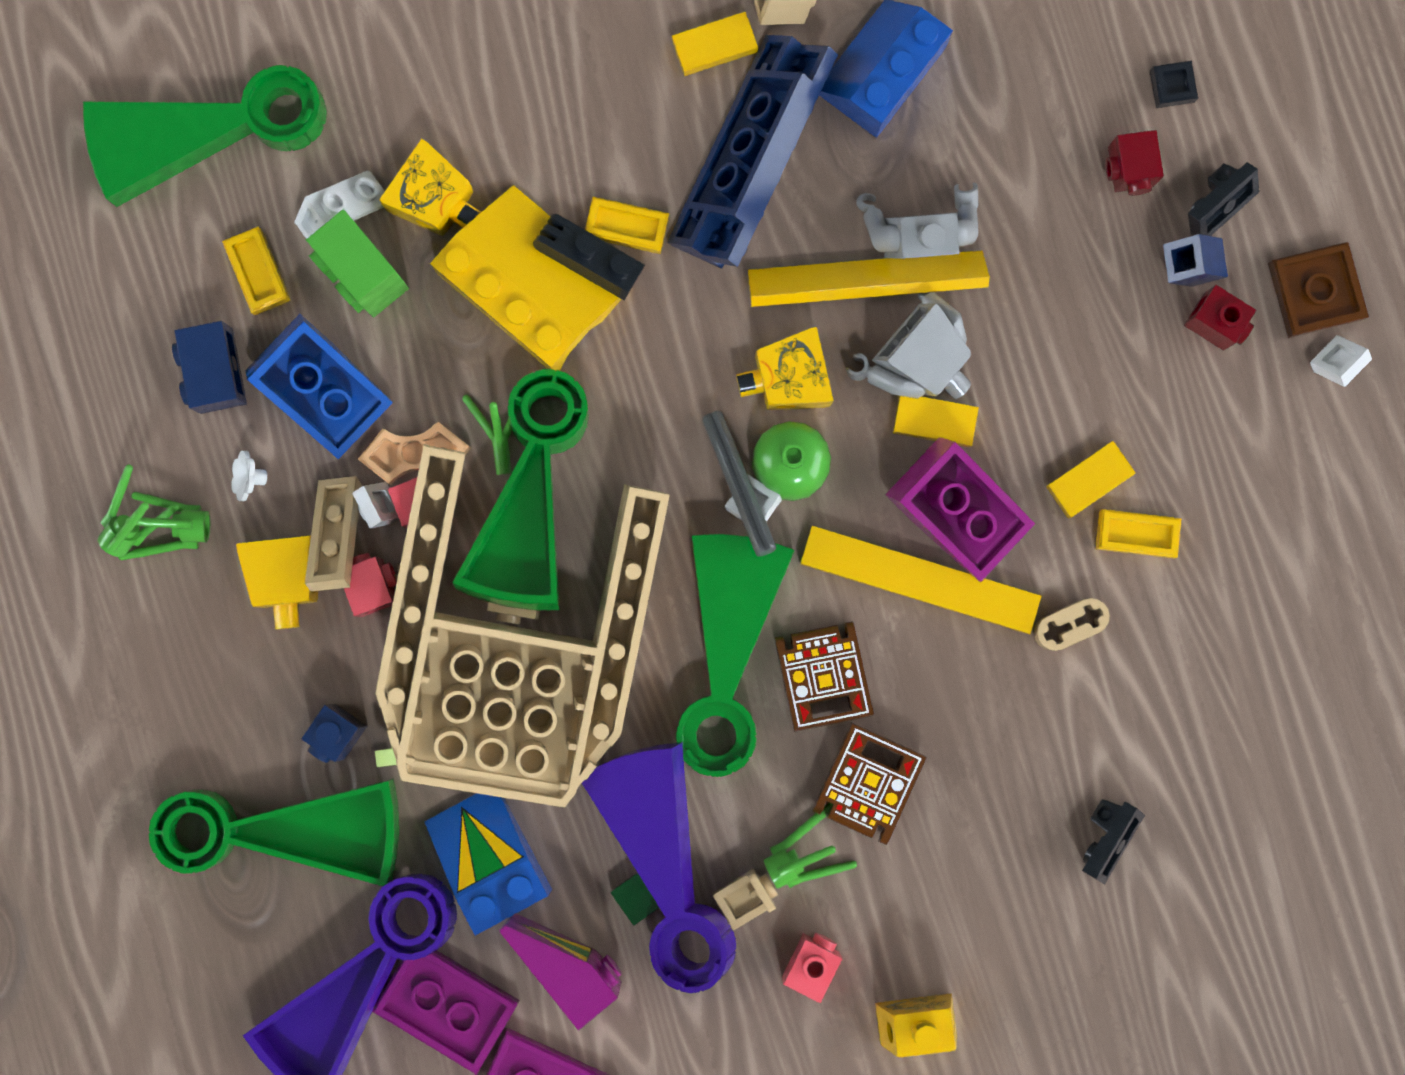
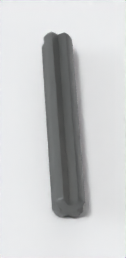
[702,411,776,557]

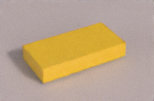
[672,11,758,76]
[585,197,669,254]
[222,226,291,315]
[893,396,979,448]
[1045,441,1136,519]
[1095,509,1182,559]

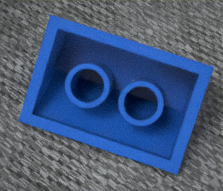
[819,0,953,138]

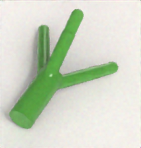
[462,395,512,475]

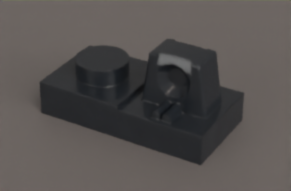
[1188,162,1259,236]
[1082,799,1145,885]

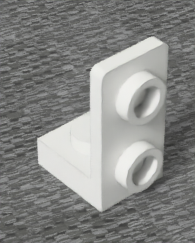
[295,171,385,239]

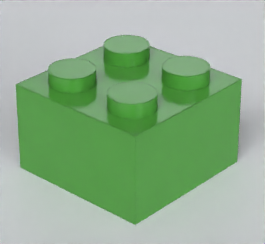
[306,209,410,318]

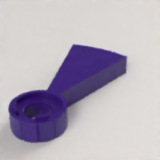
[582,743,736,993]
[242,874,457,1075]

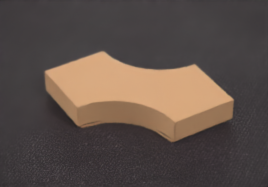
[358,422,471,485]

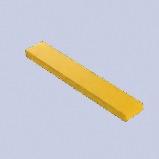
[748,250,990,307]
[800,526,1042,634]

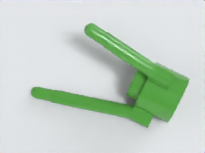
[98,464,179,557]
[118,492,210,560]
[763,803,857,889]

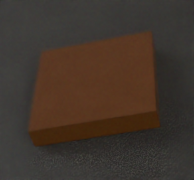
[1268,242,1369,338]

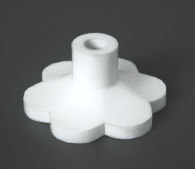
[231,451,267,502]

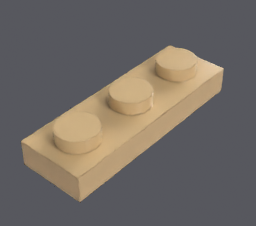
[305,476,362,592]

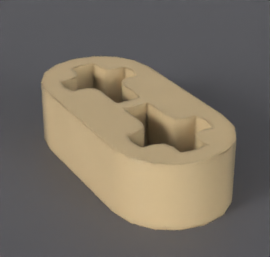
[1033,598,1110,651]

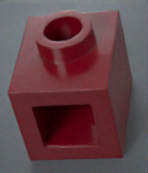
[1105,130,1164,196]
[1184,285,1257,351]

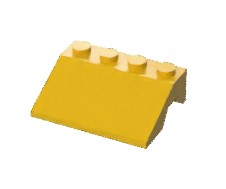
[430,185,622,371]

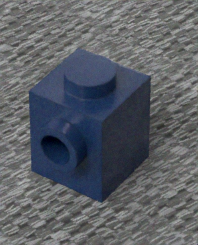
[1163,234,1228,287]
[301,704,368,763]

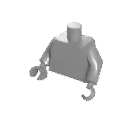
[856,183,979,259]
[846,292,971,399]

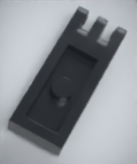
[533,214,645,301]

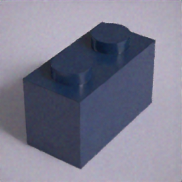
[172,321,247,414]

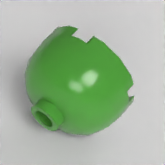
[752,421,831,501]

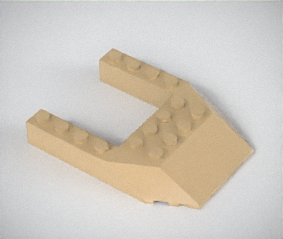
[375,444,670,808]

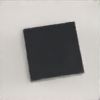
[1150,61,1198,108]

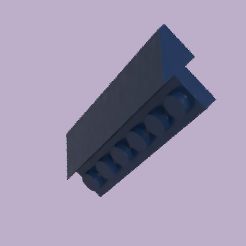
[667,35,838,269]

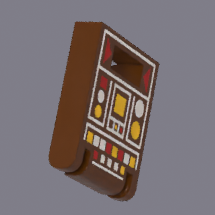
[774,621,874,732]
[812,722,927,845]

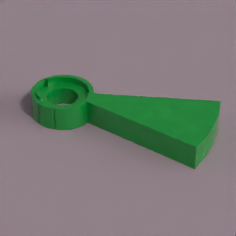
[83,65,327,207]
[453,369,589,610]
[676,534,795,777]
[148,779,400,886]

